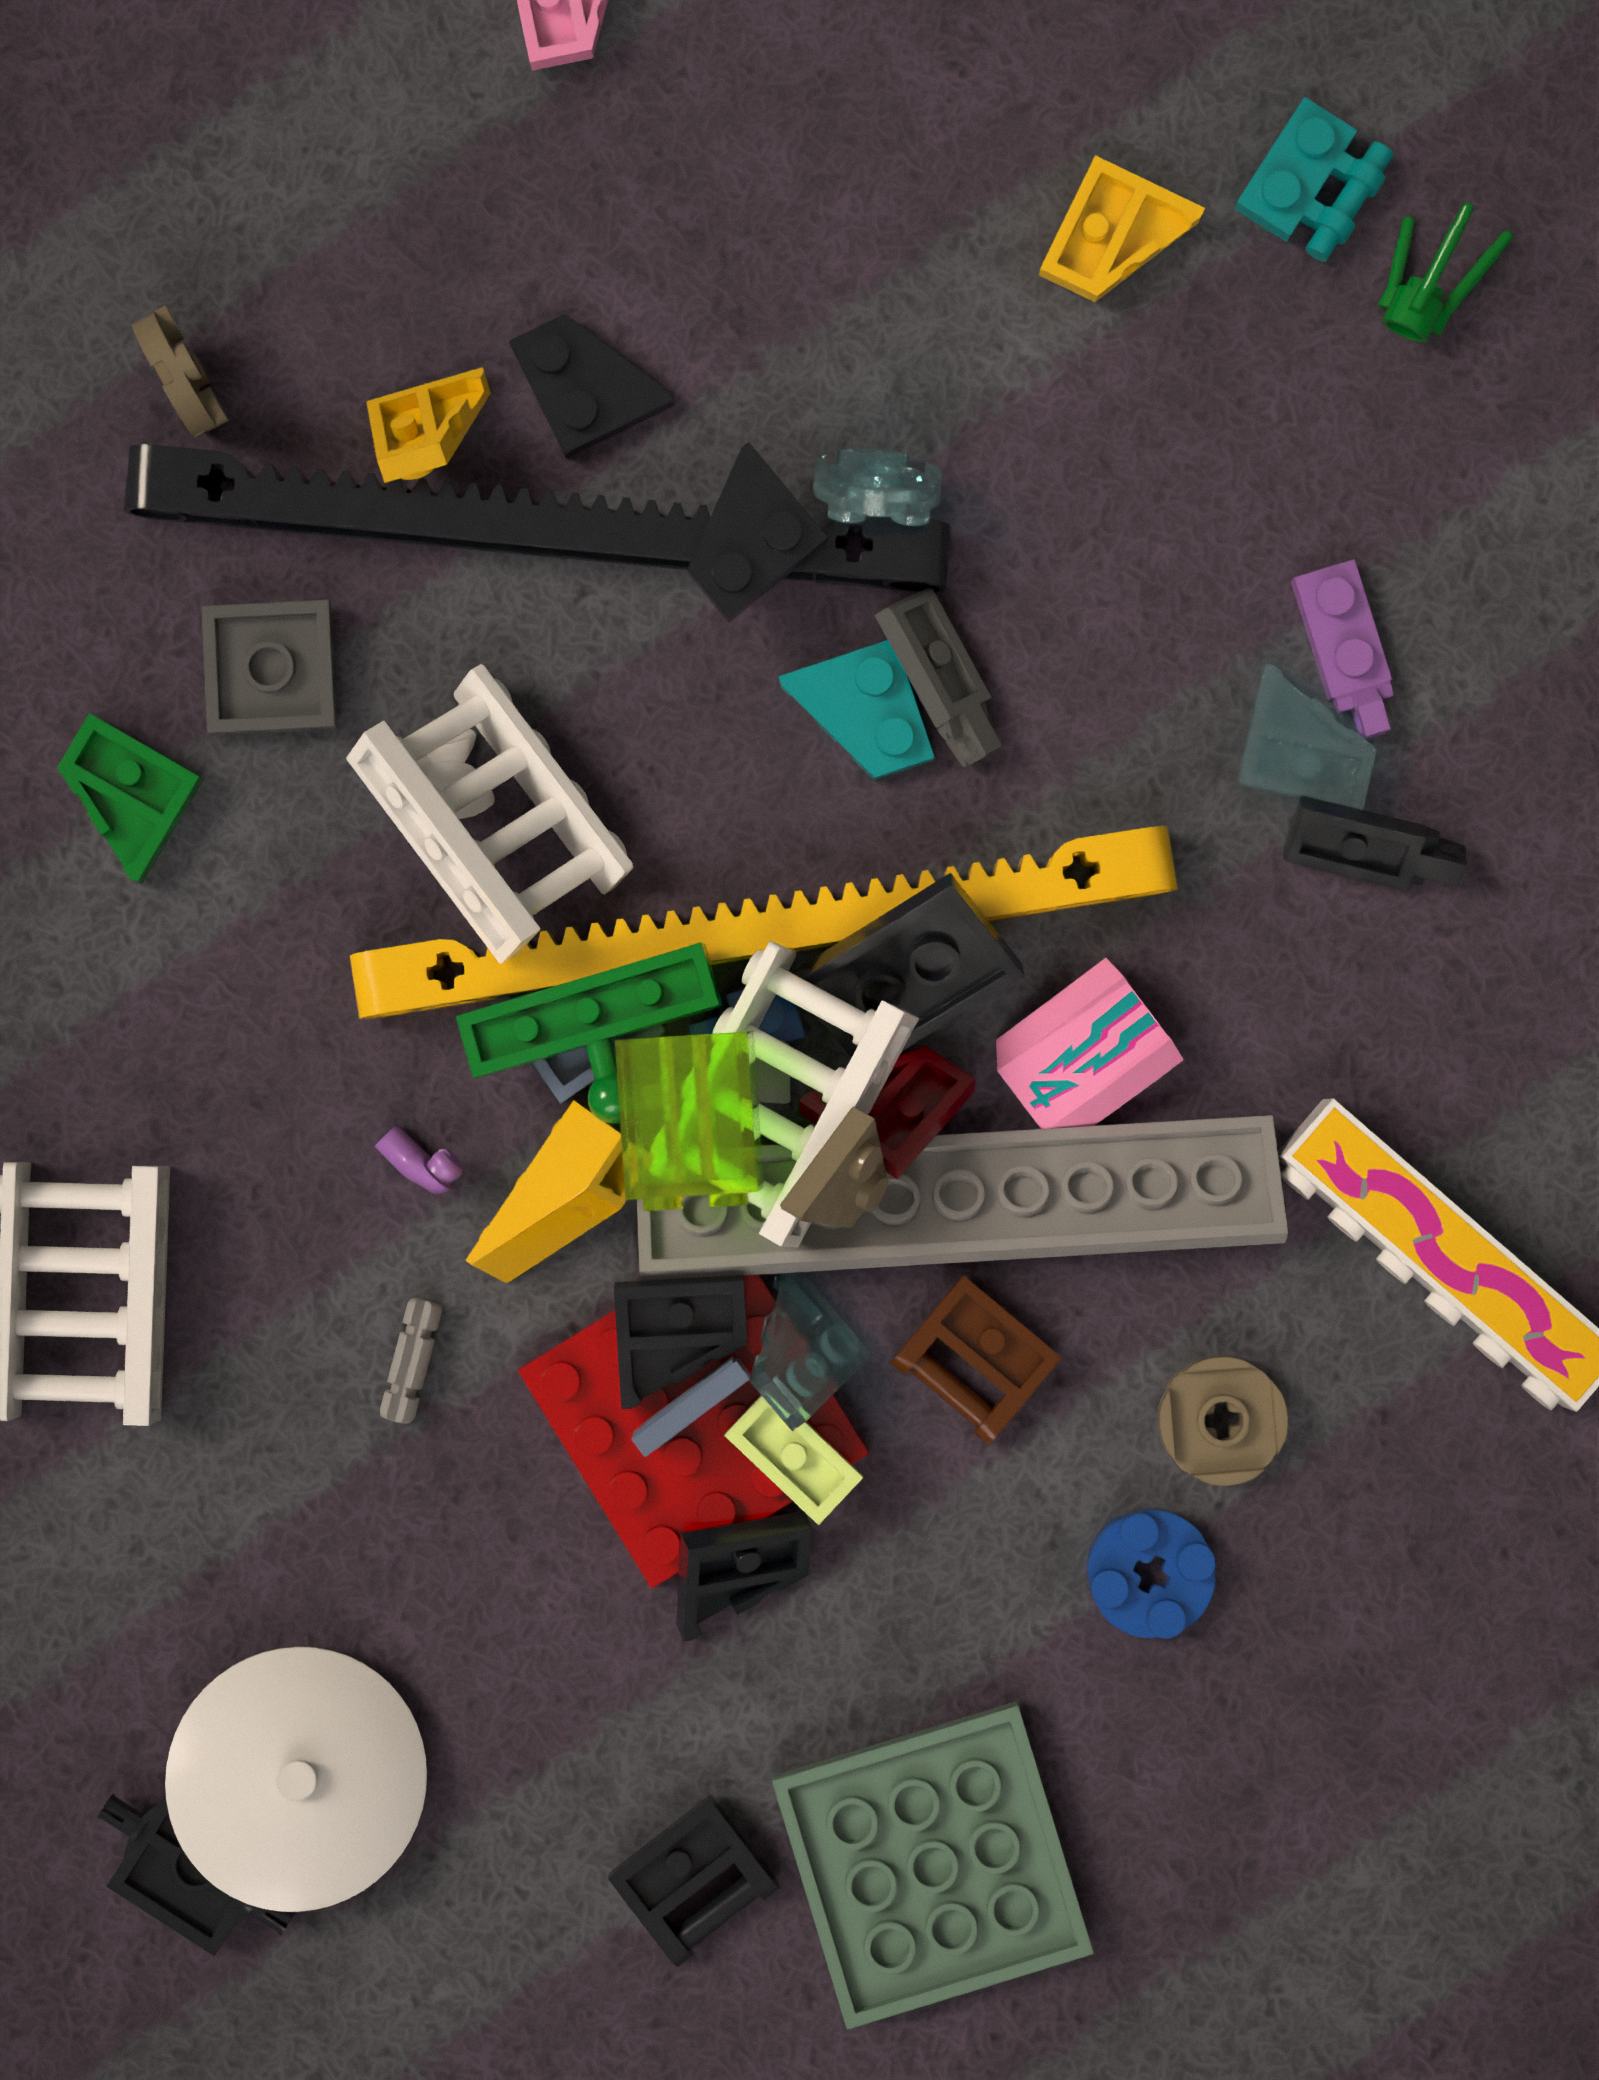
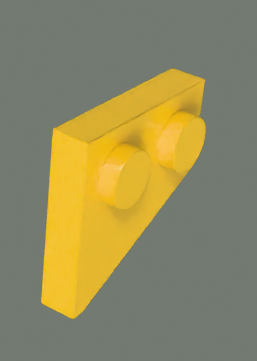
[1038,155,1205,302]
[366,367,491,483]

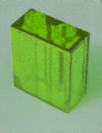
[615,1031,764,1211]

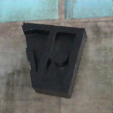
[614,1275,747,1409]
[676,1511,812,1642]

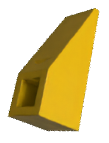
[465,1100,656,1283]

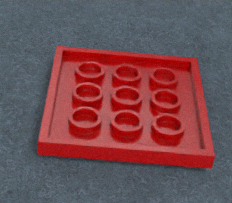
[517,1275,869,1589]

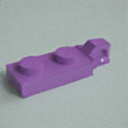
[1291,559,1394,741]

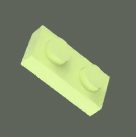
[724,1387,863,1525]

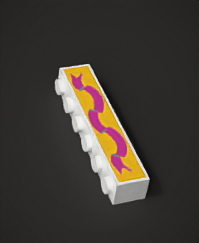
[1278,1098,1599,1412]

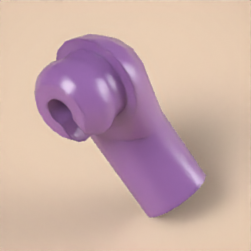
[375,1124,463,1195]

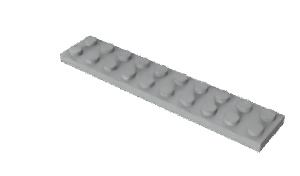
[636,1115,1288,1281]

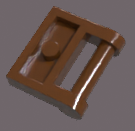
[889,1274,1062,1445]

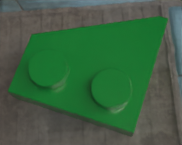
[57,713,204,884]

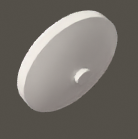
[165,1646,427,1912]

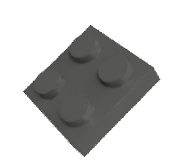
[201,600,338,736]

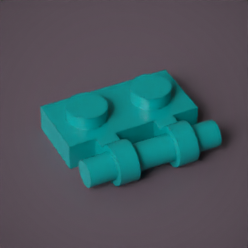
[1234,97,1394,262]

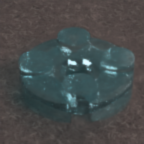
[813,449,943,526]

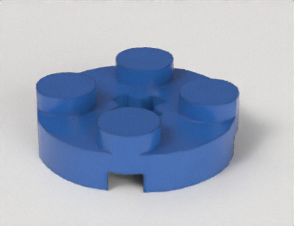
[1086,1508,1216,1639]

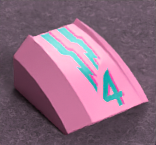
[996,958,1183,1129]

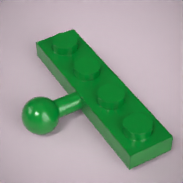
[455,942,723,1124]

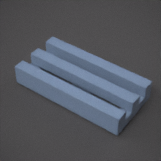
[631,1356,751,1457]

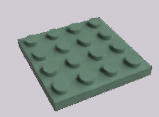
[772,1701,1094,2030]

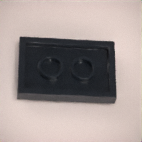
[791,872,1024,1058]

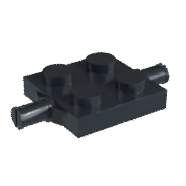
[97,1793,296,1956]

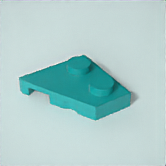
[778,640,935,780]

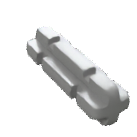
[380,1298,442,1424]

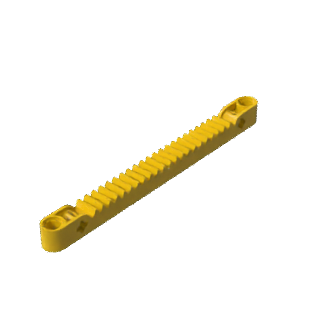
[350,826,1178,1019]

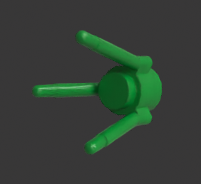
[1377,202,1513,343]

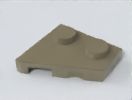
[780,1107,888,1228]

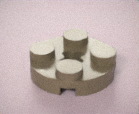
[131,305,229,437]
[1157,1355,1288,1486]

